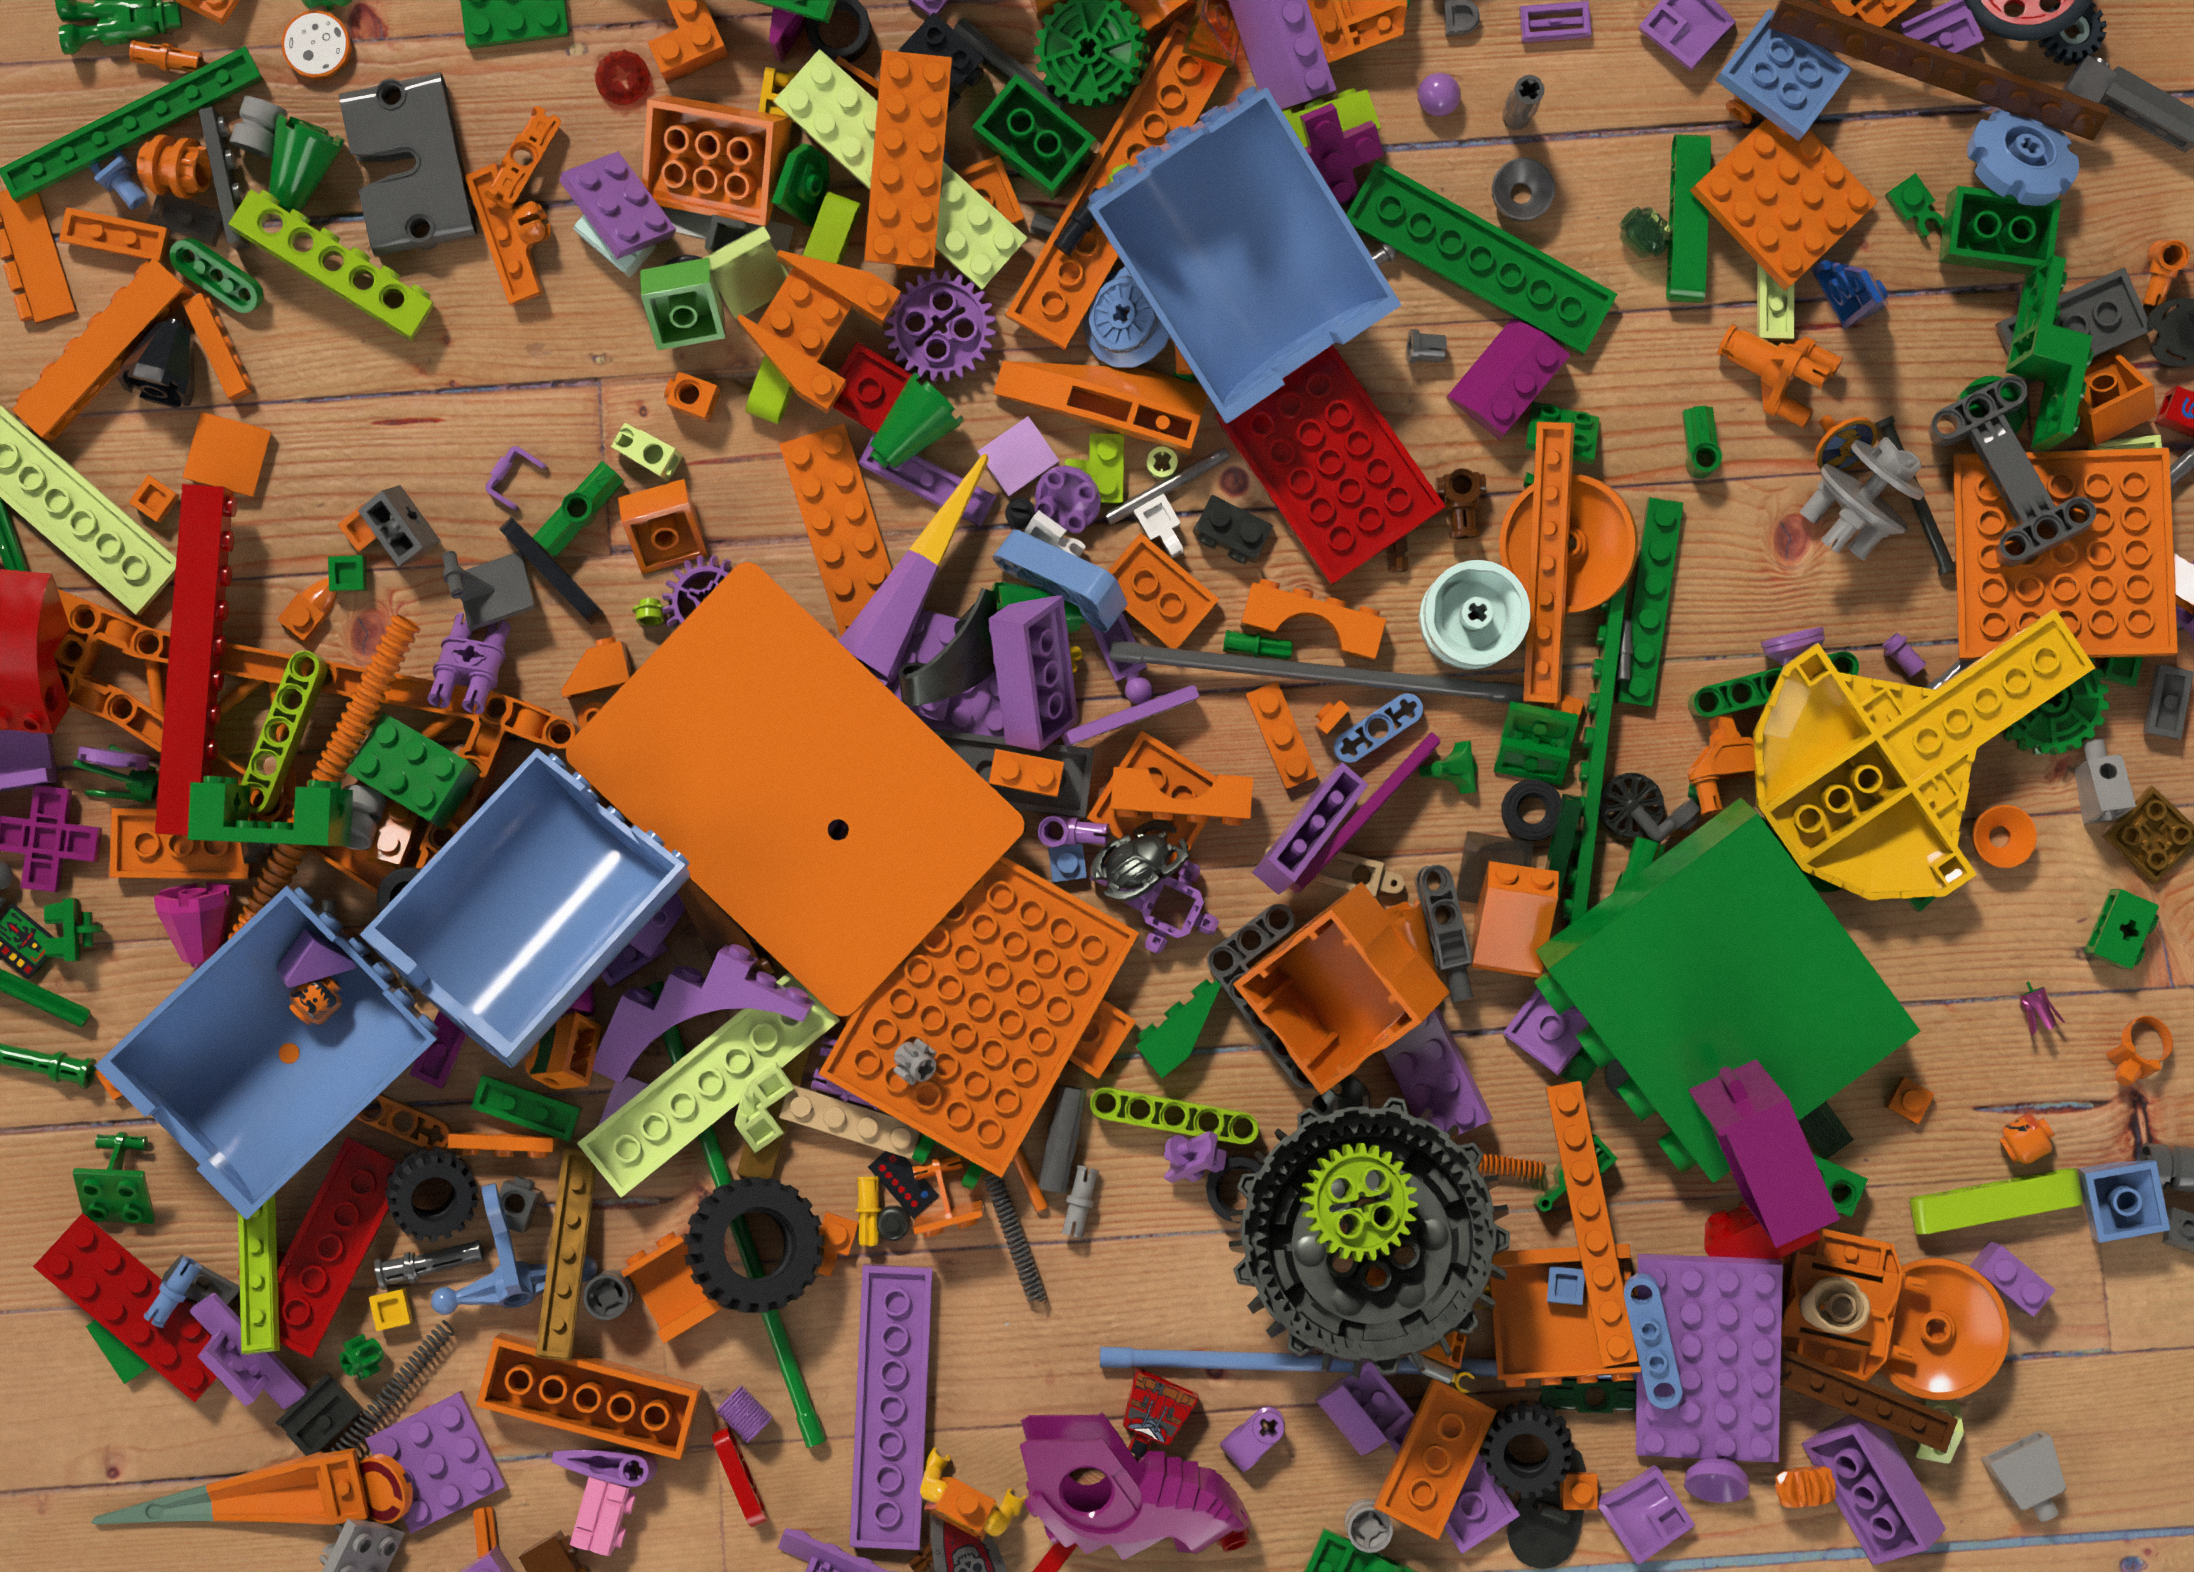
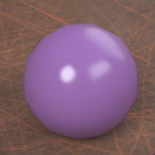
[1417,73,1461,116]

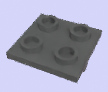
[442,551,536,631]

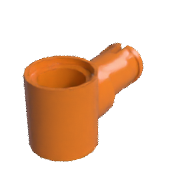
[2142,240,2190,307]

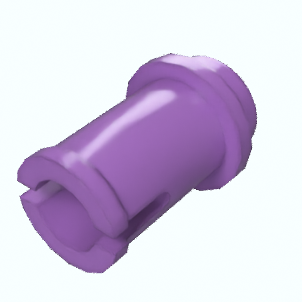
[1882,632,1926,678]

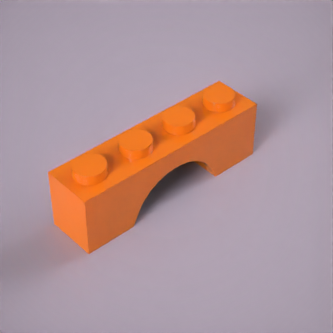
[1240,579,1386,662]
[1110,767,1253,826]

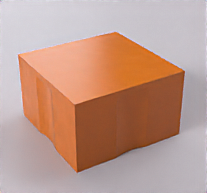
[1233,882,1450,1095]

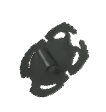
[2147,298,2194,367]
[1091,820,1190,902]

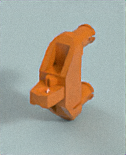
[1687,714,1755,816]

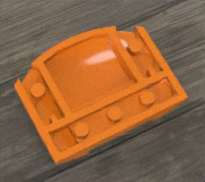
[1307,0,1407,64]

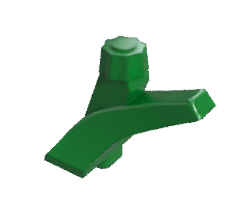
[1419,740,1477,794]

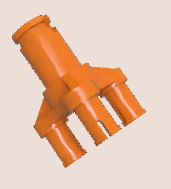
[1717,324,1843,429]

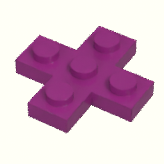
[1300,103,1384,206]
[0,785,102,892]

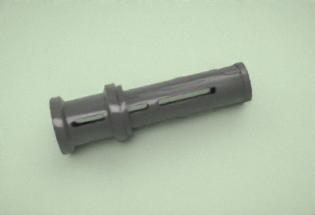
[374,1240,484,1291]

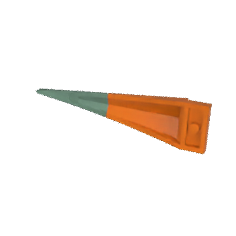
[91,1448,370,1525]

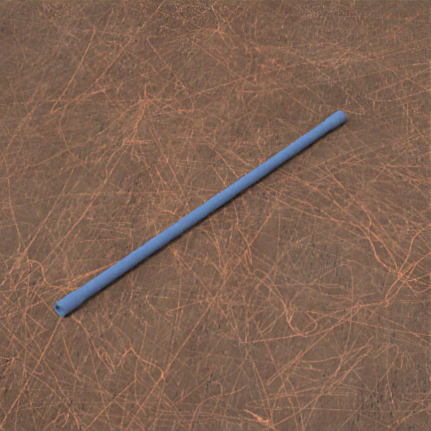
[1100,1346,1637,1380]

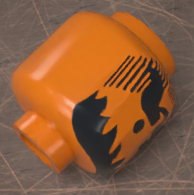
[289,976,342,1026]

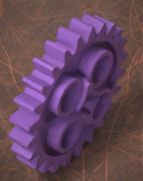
[884,271,996,384]

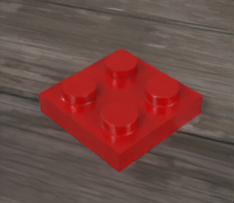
[832,342,912,434]

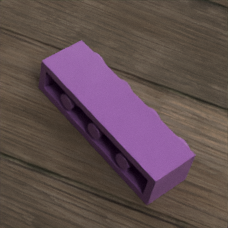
[1252,762,1369,895]

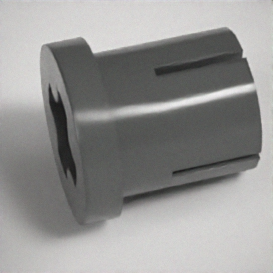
[1406,329,1447,364]

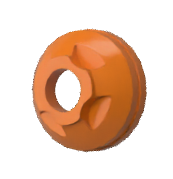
[1971,805,2037,868]

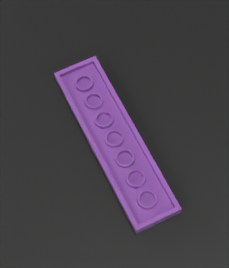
[850,1264,933,1550]

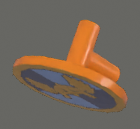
[1814,415,1878,471]

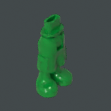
[55,0,182,55]

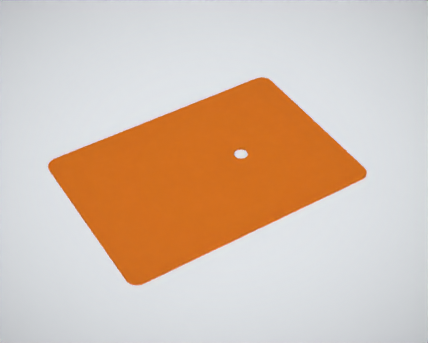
[566,562,1024,1016]

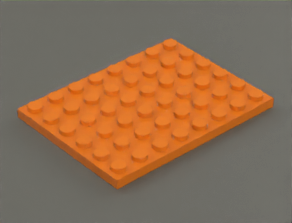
[818,856,1139,1178]

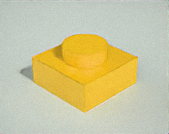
[369,1288,413,1331]

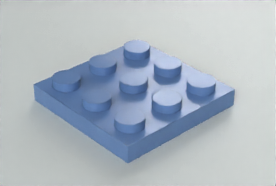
[1715,8,1852,141]

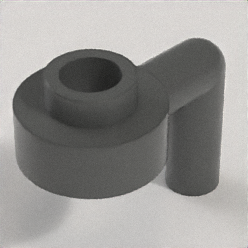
[1630,798,1701,843]

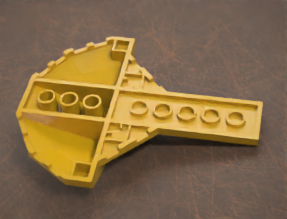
[1753,609,2095,900]

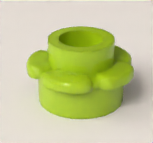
[632,598,665,626]

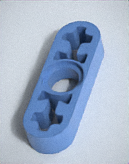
[1333,693,1423,763]

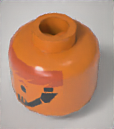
[1999,1113,2055,1165]

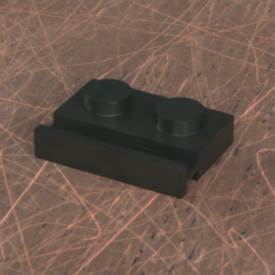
[275,1372,364,1456]

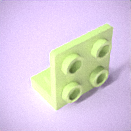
[704,226,788,319]

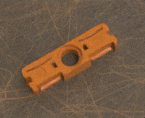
[485,106,561,210]

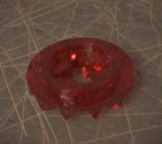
[594,49,650,105]

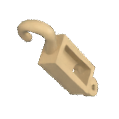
[1265,847,1404,896]

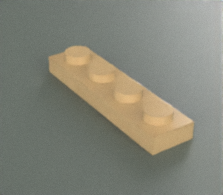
[779,1084,920,1159]

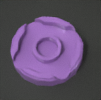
[77,746,150,770]

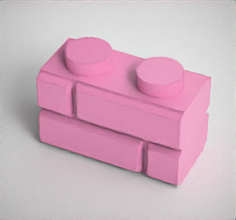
[570,1477,637,1556]

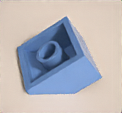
[2077,1160,2170,1243]

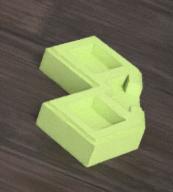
[734,1059,795,1153]

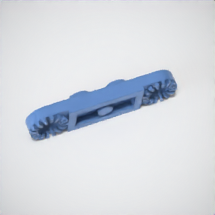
[1624,1273,1682,1409]

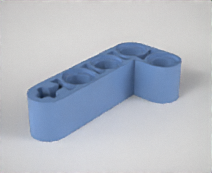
[992,529,1128,632]

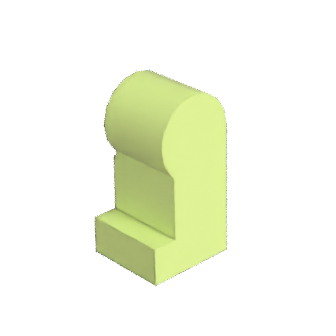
[611,423,683,482]

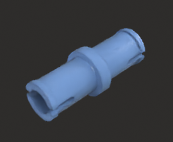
[144,1256,202,1328]

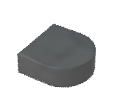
[1443,0,1480,37]

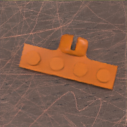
[464,163,551,306]

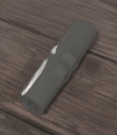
[1502,75,1545,130]
[1038,1084,1087,1193]

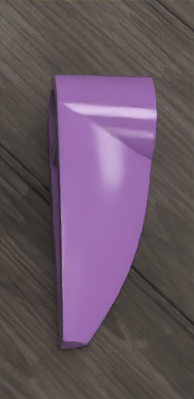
[552,1450,657,1487]

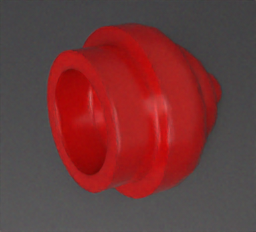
[1216,1528,1250,1552]

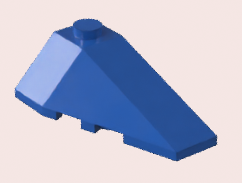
[1812,260,1888,330]

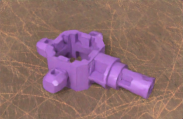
[1090,860,1219,954]

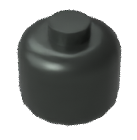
[877,1205,911,1241]

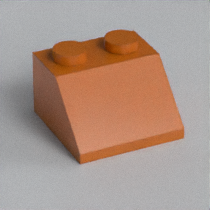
[2077,350,2157,446]
[618,479,708,574]

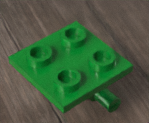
[1523,401,1599,487]
[72,1132,155,1224]

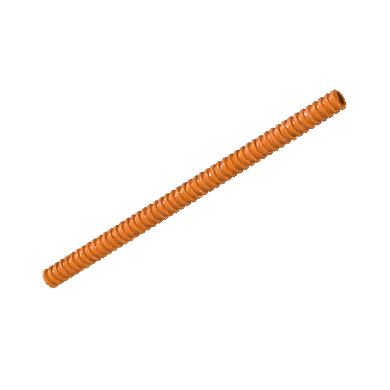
[228,614,421,939]

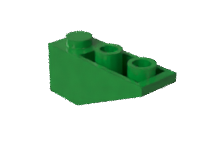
[1136,978,1221,1078]

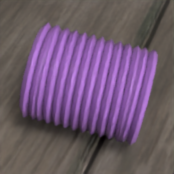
[716,1385,773,1443]

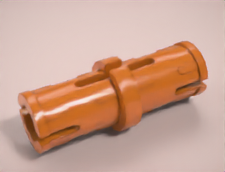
[129,40,204,73]

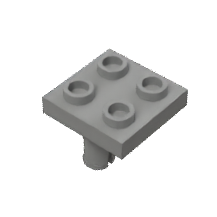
[319,1518,405,1572]

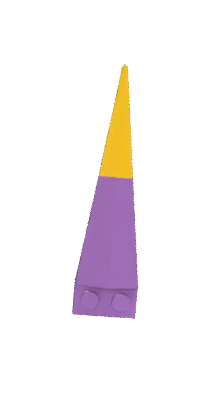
[838,453,989,690]

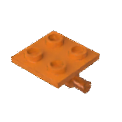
[912,1155,984,1238]

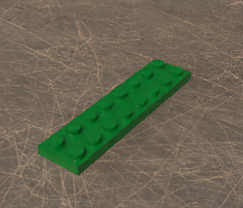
[1346,160,1618,356]

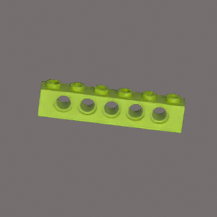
[228,189,434,342]

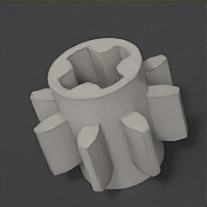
[893,1038,937,1085]

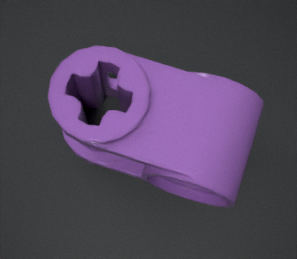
[1219,1406,1284,1472]

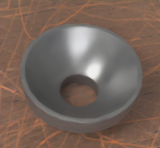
[1492,158,1555,222]

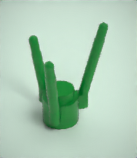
[73,744,159,804]

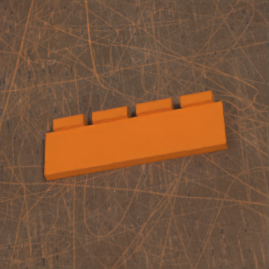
[0,189,77,324]

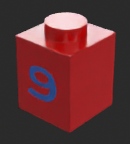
[2154,386,2194,438]

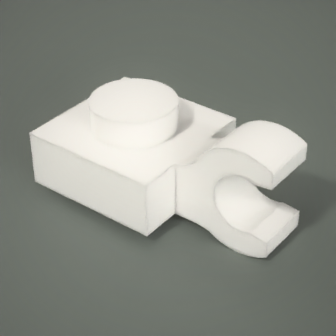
[1134,493,1184,559]
[1024,510,1086,557]

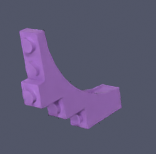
[593,944,815,1084]

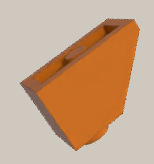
[561,637,633,699]

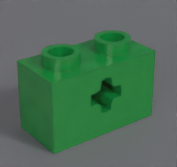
[2083,889,2159,970]

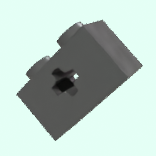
[358,485,441,567]

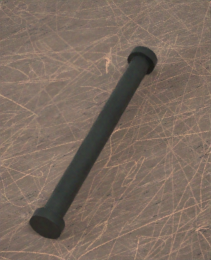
[1874,415,1956,576]

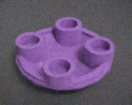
[1034,465,1101,533]

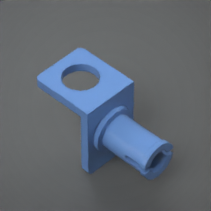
[89,151,148,210]

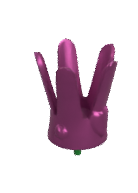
[2018,981,2066,1036]

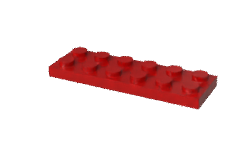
[277,1137,397,1358]
[33,1213,218,1403]

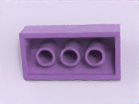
[1227,0,1337,109]
[989,595,1079,751]
[1802,1415,1946,1565]

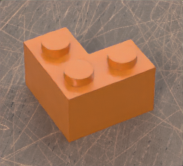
[647,0,729,84]

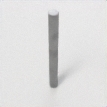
[1104,446,1231,525]

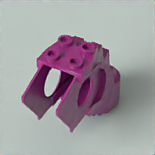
[1020,1412,1252,1560]

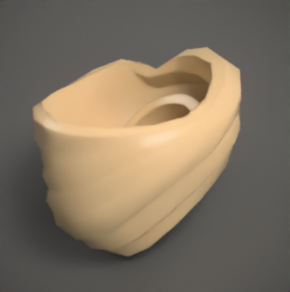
[1799,1276,1871,1334]

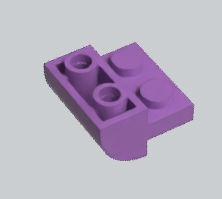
[1315,1362,1414,1456]

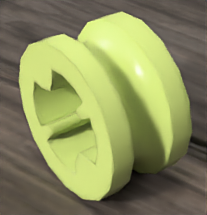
[1147,446,1178,479]

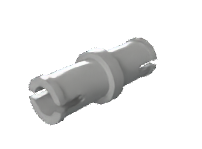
[1061,1165,1099,1239]

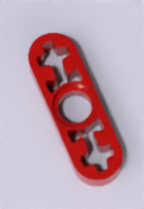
[712,1427,768,1528]

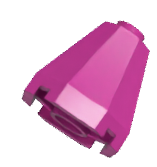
[154,882,233,968]

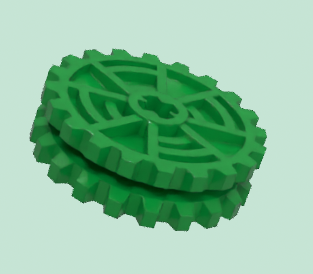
[1034,0,1150,108]
[2003,658,2109,755]

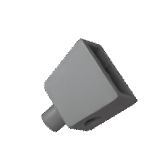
[2075,739,2136,825]
[1981,1430,2066,1522]

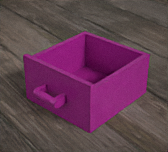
[1688,1059,1840,1248]

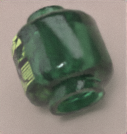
[1619,206,1671,258]

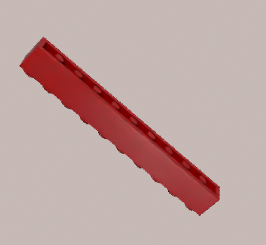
[155,484,237,836]

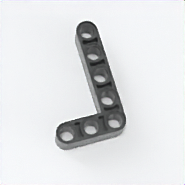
[1207,904,1314,1089]

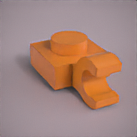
[817,1212,859,1277]

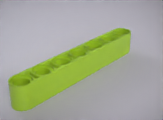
[745,191,862,424]

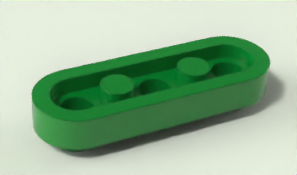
[169,238,264,313]

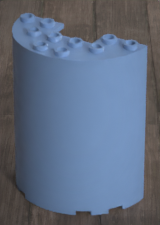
[1087,85,1401,424]
[360,748,690,1068]
[95,886,439,1220]

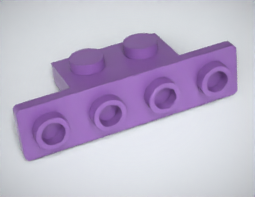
[190,1293,308,1409]
[778,1528,897,1572]

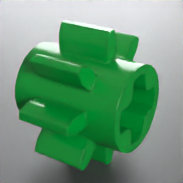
[339,1334,384,1381]

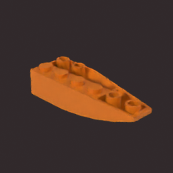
[993,361,1208,455]

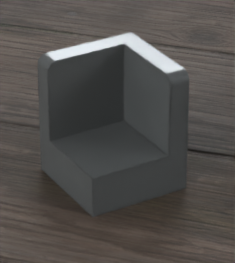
[705,214,751,254]

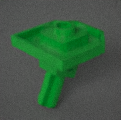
[771,143,830,227]

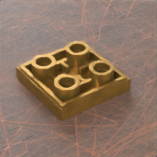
[2102,786,2194,884]

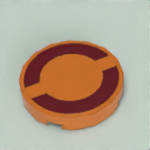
[359,1453,413,1524]

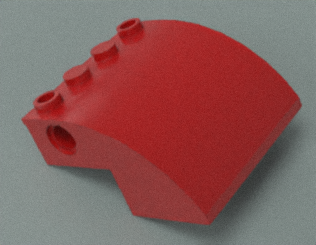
[0,569,70,734]

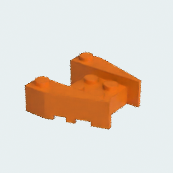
[737,250,901,414]

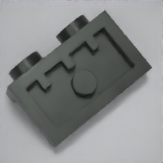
[1193,494,1273,565]

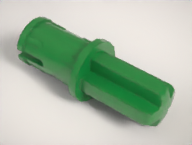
[1223,630,1293,660]

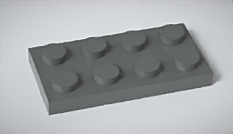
[1995,267,2153,386]

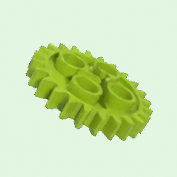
[1300,1143,1418,1262]

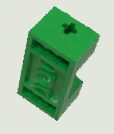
[188,776,353,847]

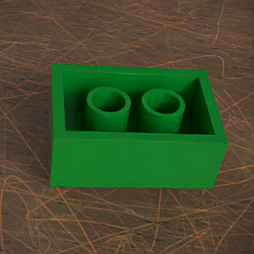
[972,74,1097,201]
[1938,185,2061,274]
[346,712,481,831]

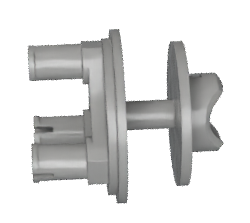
[1800,437,1925,560]

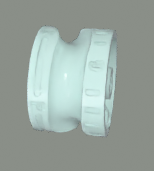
[1419,560,1530,670]

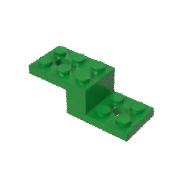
[2005,255,2094,452]

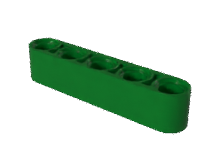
[1666,134,1711,303]
[1688,651,1859,720]

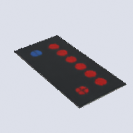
[868,1151,939,1219]

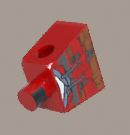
[1123,1367,1198,1457]

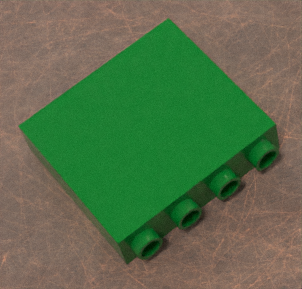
[1534,797,1921,1183]

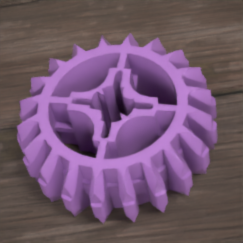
[662,555,731,627]

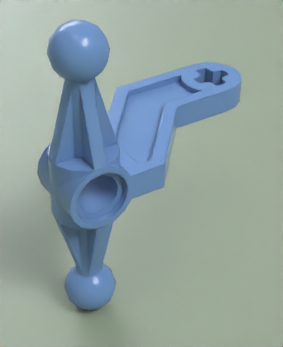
[431,1183,597,1315]

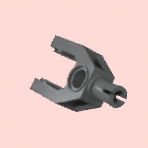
[1415,865,1474,1002]

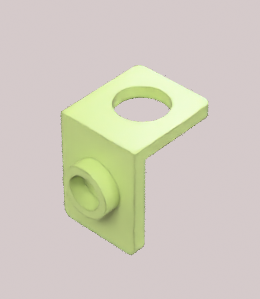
[1916,1399,1964,1463]

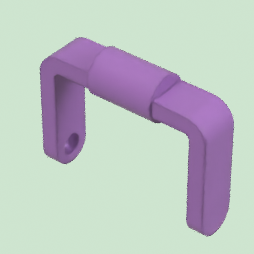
[486,446,547,512]

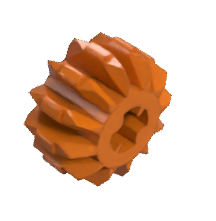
[1775,1465,1837,1508]

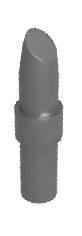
[1616,616,1633,681]

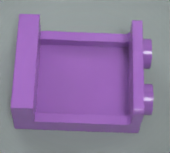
[0,730,58,792]

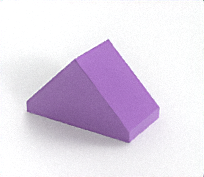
[277,928,356,988]

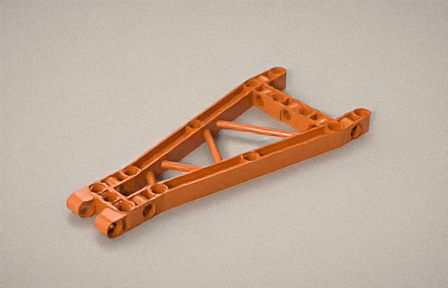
[53,588,580,894]

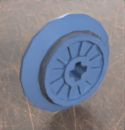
[1083,267,1170,368]

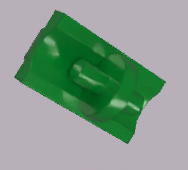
[44,898,103,962]

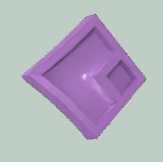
[1638,0,1736,72]
[1598,1465,1696,1565]

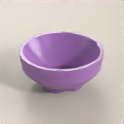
[1760,627,1825,666]
[1684,1456,1749,1503]

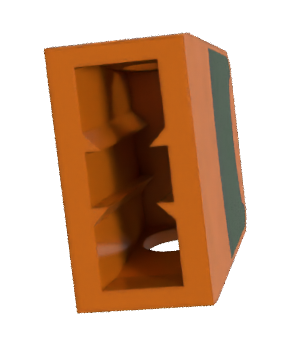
[525,1012,602,1089]

